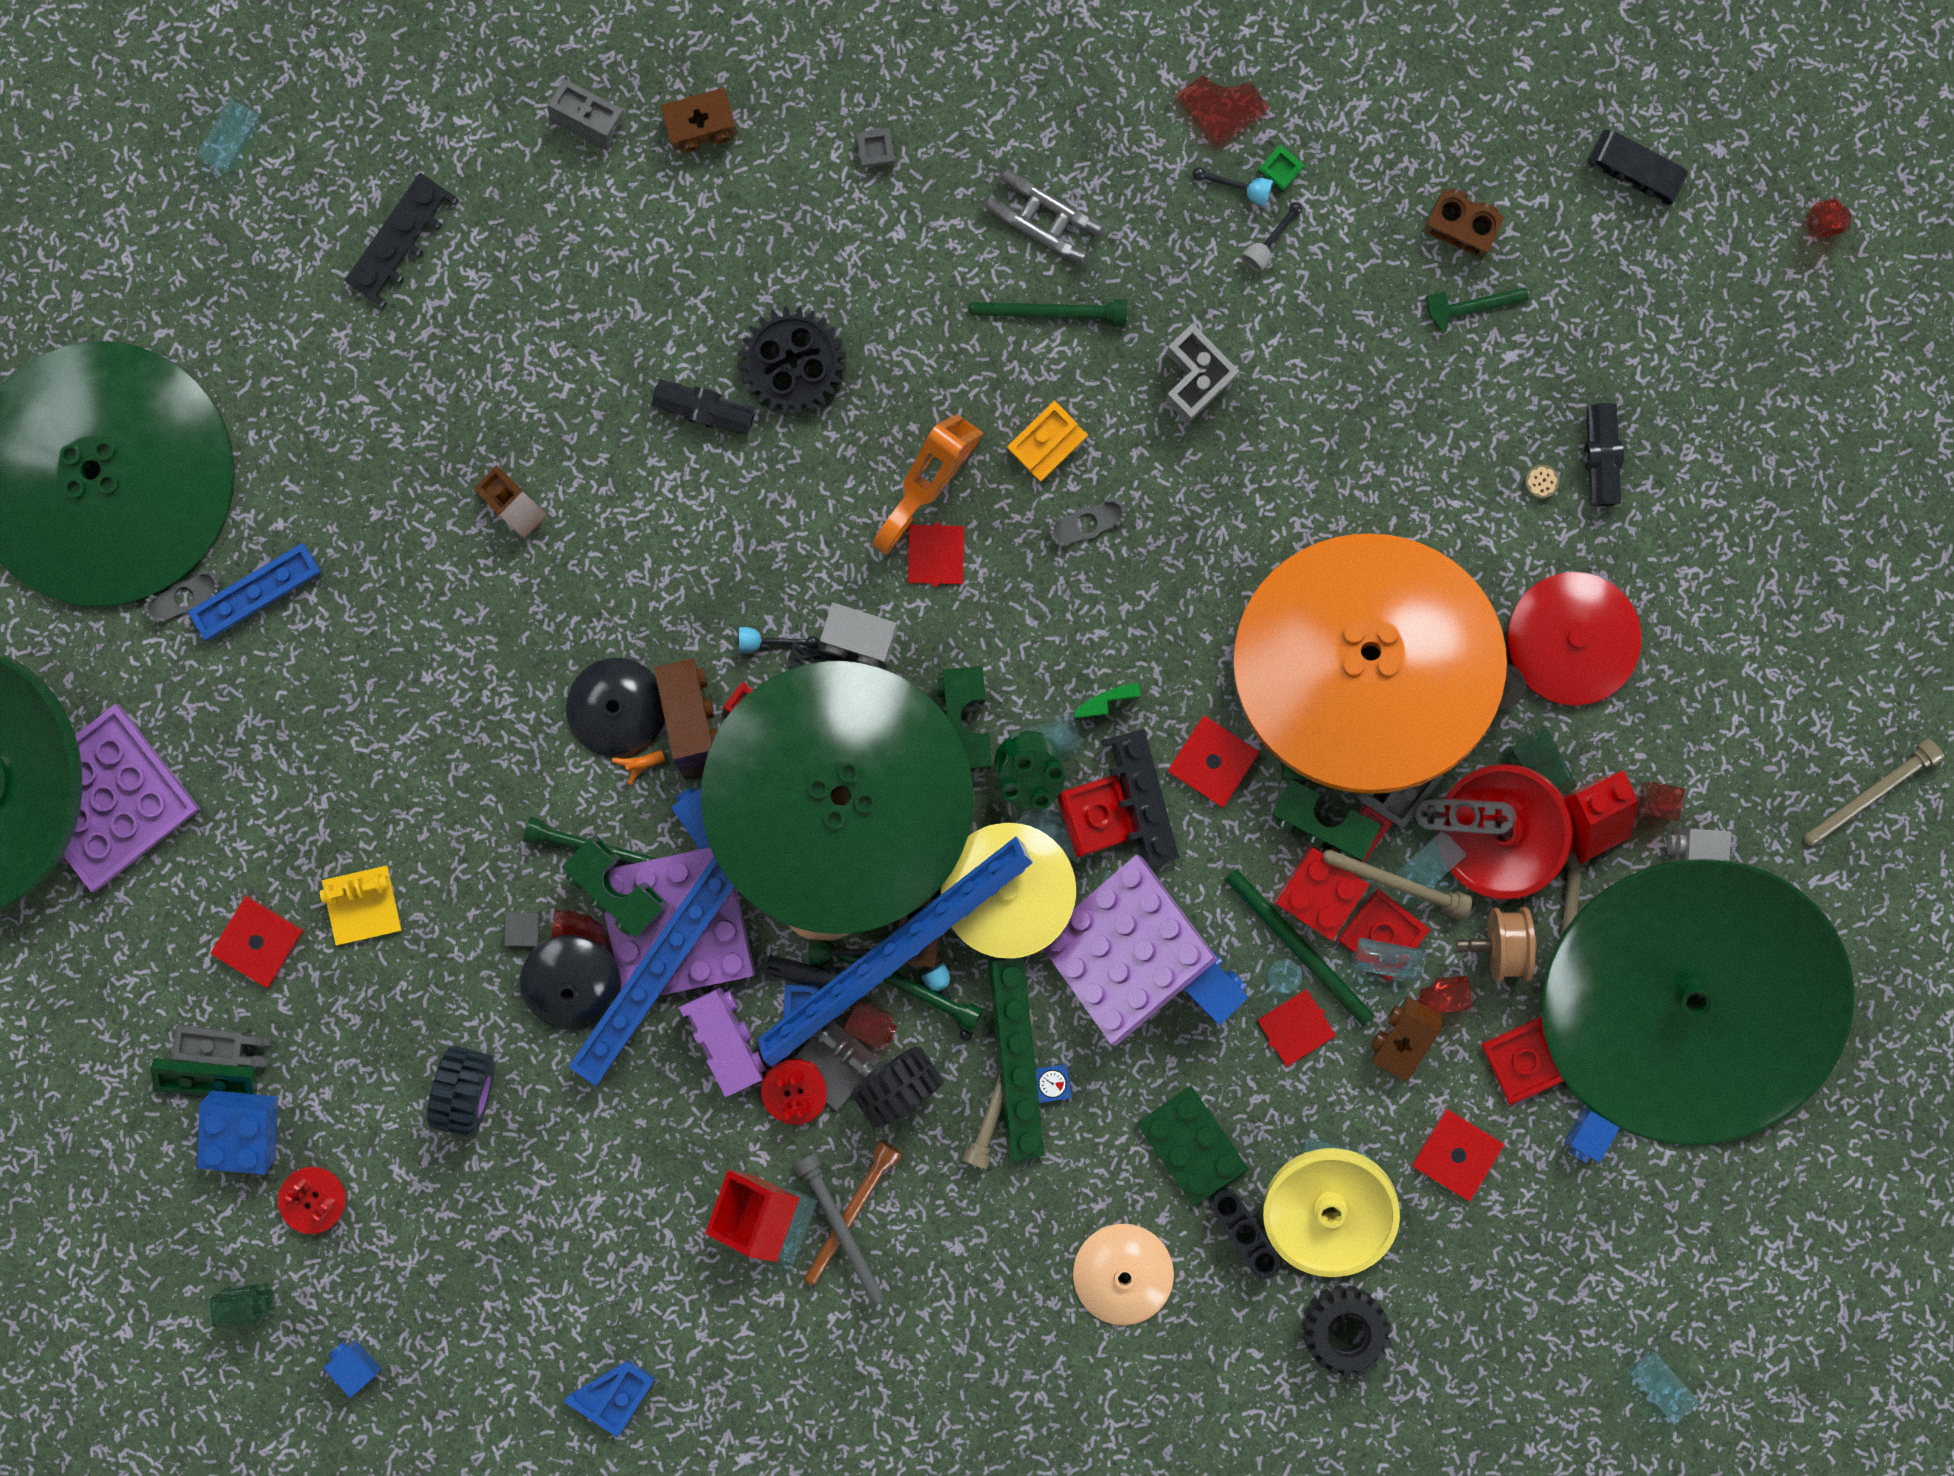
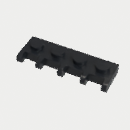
[344,173,459,308]
[1100,729,1179,866]

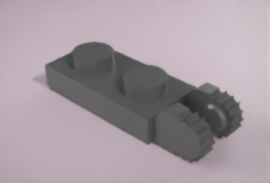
[172,1024,271,1067]

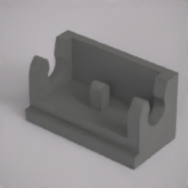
[548,79,623,151]

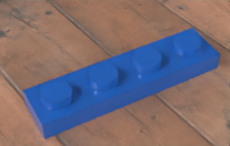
[187,543,323,641]

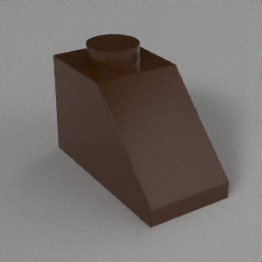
[474,465,547,538]

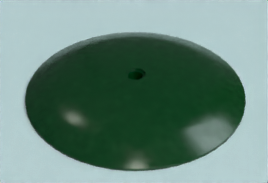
[1541,858,1854,1145]

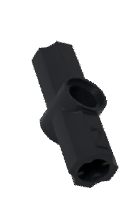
[651,379,756,436]
[1584,403,1624,507]

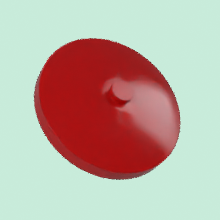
[1506,572,1642,706]
[1436,764,1574,899]

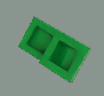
[1073,683,1140,719]

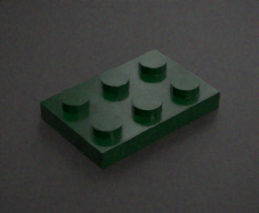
[1136,1085,1249,1207]

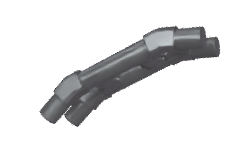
[982,167,1106,265]

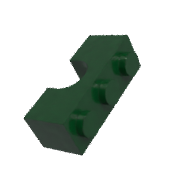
[937,666,992,769]
[1272,779,1381,862]
[562,835,670,938]

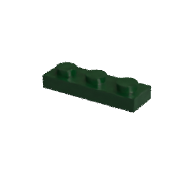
[150,1058,257,1096]

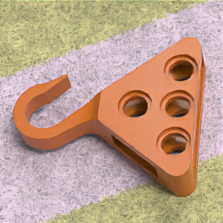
[872,414,984,555]

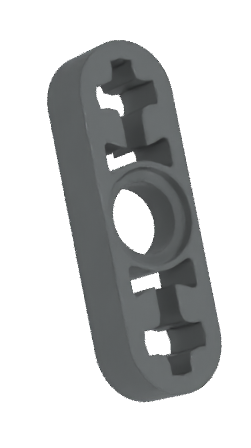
[1416,798,1516,834]

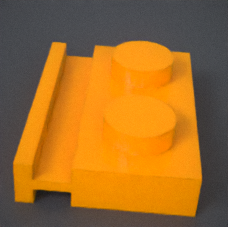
[1007,400,1088,483]

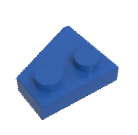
[564,1360,656,1437]

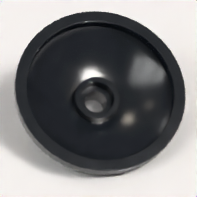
[566,658,665,757]
[520,935,622,1030]

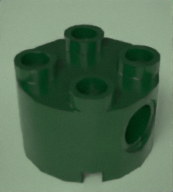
[994,730,1066,810]

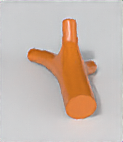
[612,749,666,785]

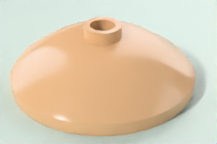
[1073,1224,1174,1325]

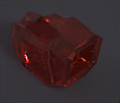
[1806,197,1851,238]
[551,910,606,944]
[1415,975,1471,1013]

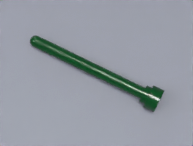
[968,299,1127,326]
[523,817,657,864]
[835,946,983,1033]

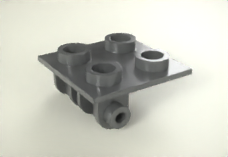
[794,1020,880,1111]

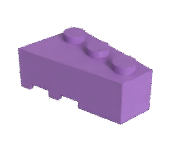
[679,987,767,1097]

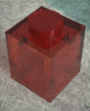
[1637,782,1685,821]
[843,999,897,1049]

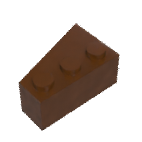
[654,658,718,780]

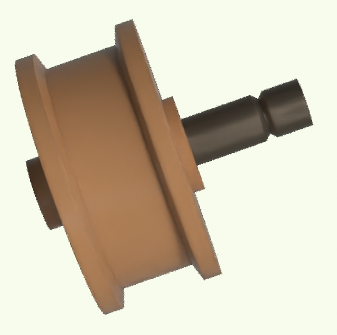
[1456,907,1537,982]

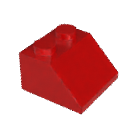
[1563,770,1638,863]

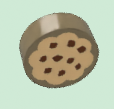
[1524,465,1559,499]

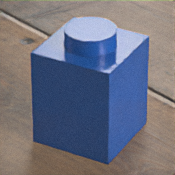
[1564,1108,1620,1163]
[323,1339,382,1398]

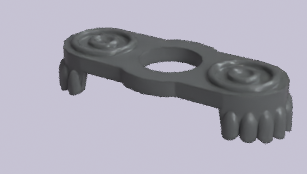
[1049,498,1126,547]
[144,570,221,623]

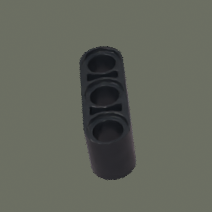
[1587,130,1689,205]
[1210,1188,1280,1279]

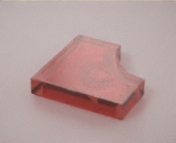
[1176,75,1269,149]

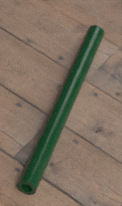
[1224,868,1375,1026]

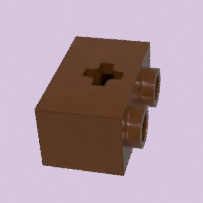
[660,87,738,153]
[1371,996,1443,1082]

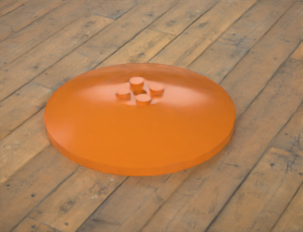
[1234,533,1507,794]

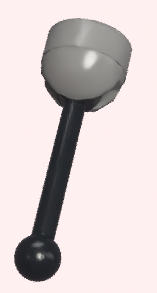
[1241,202,1303,272]

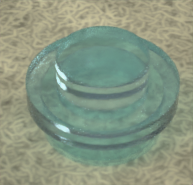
[1268,959,1302,993]

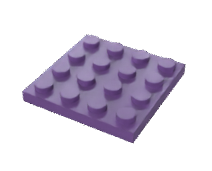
[63,704,200,892]
[604,848,756,995]
[1044,854,1218,1046]

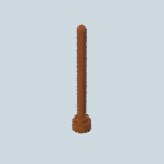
[804,1140,903,1285]

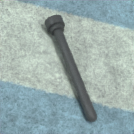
[792,1153,884,1305]

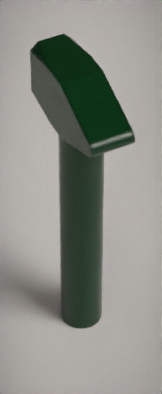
[1425,287,1528,334]

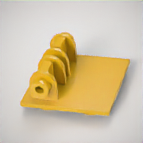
[320,865,402,945]

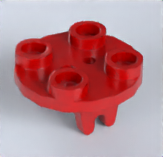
[761,1059,827,1125]
[278,1166,347,1234]

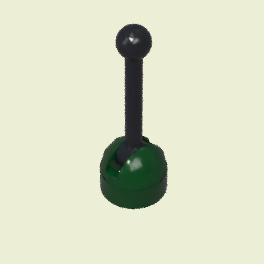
[808,940,871,965]

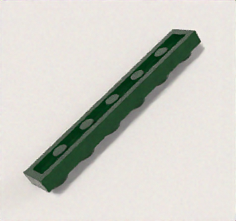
[988,957,1044,1161]

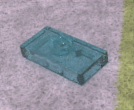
[196,98,261,174]
[1394,830,1466,900]
[1351,938,1426,981]

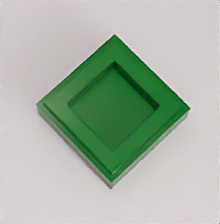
[1258,144,1305,192]

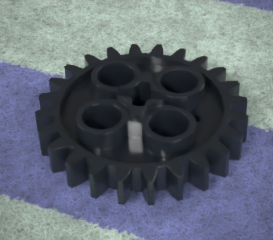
[738,307,847,416]

